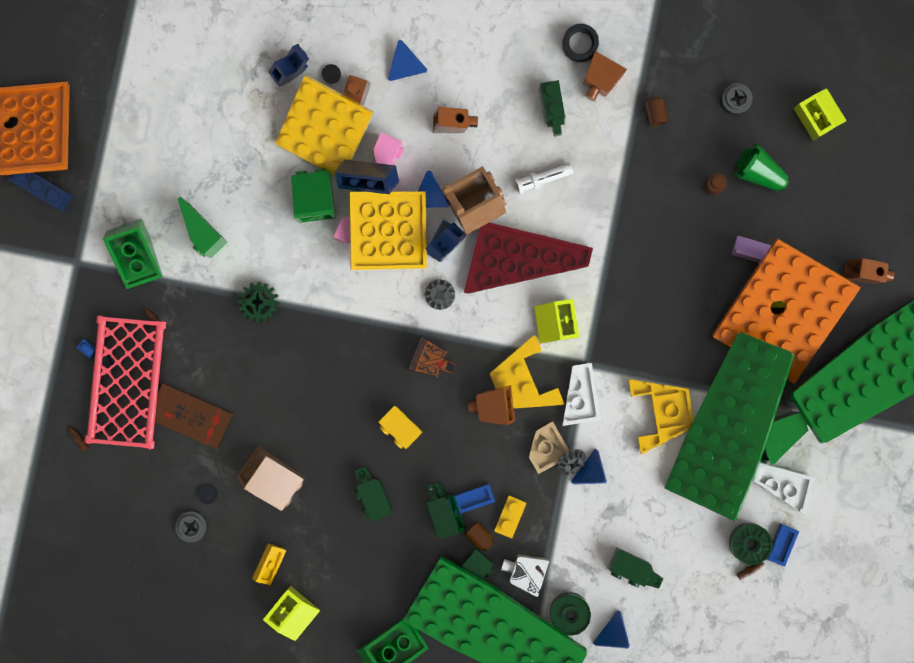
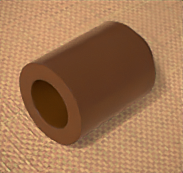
[645,96,669,126]
[703,173,727,196]
[464,521,494,551]

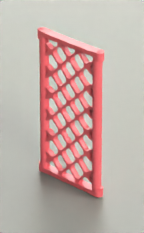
[84,315,166,449]

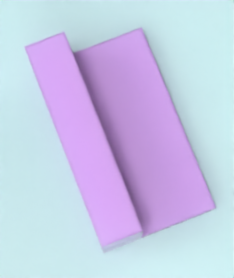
[731,236,771,263]

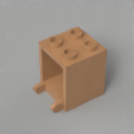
[442,166,507,234]

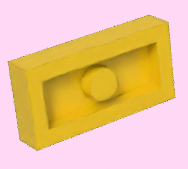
[494,495,526,538]
[252,543,286,586]

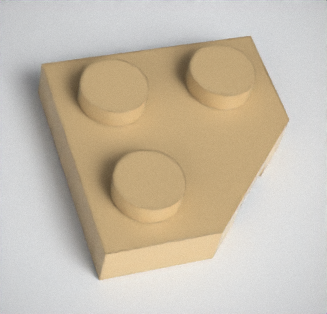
[529,421,569,474]

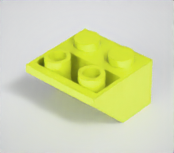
[793,89,846,141]
[534,299,579,344]
[263,586,320,641]

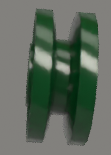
[729,523,773,565]
[549,592,591,636]

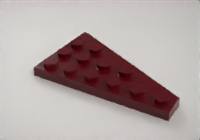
[464,222,593,294]

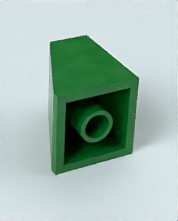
[291,168,337,223]
[761,411,809,465]

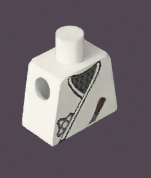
[501,554,549,597]

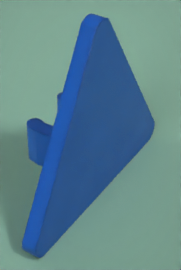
[388,40,427,81]
[418,170,449,208]
[571,449,607,485]
[593,610,630,649]

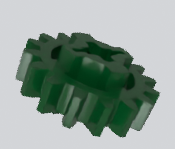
[237,282,280,323]

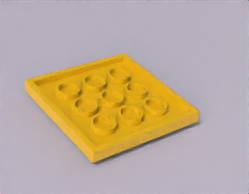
[275,75,374,176]
[349,192,427,270]

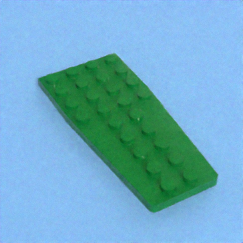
[790,299,914,443]
[664,332,794,521]
[403,556,587,663]

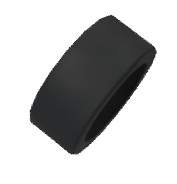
[562,24,599,62]

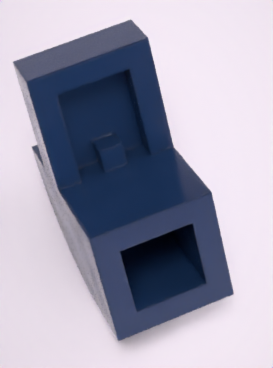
[268,44,309,87]
[425,222,467,262]

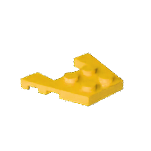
[490,335,564,408]
[628,379,694,454]

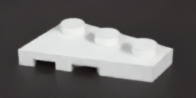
[562,363,601,426]
[753,463,815,515]

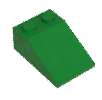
[178,197,228,258]
[103,219,163,289]
[356,619,429,663]

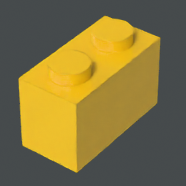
[379,405,423,449]

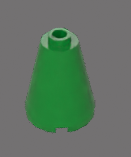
[733,143,789,191]

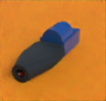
[76,339,115,372]

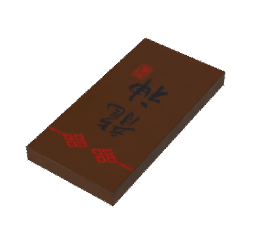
[155,383,233,449]

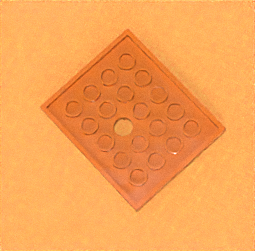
[0,82,70,175]
[712,238,861,384]

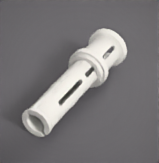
[515,163,573,195]

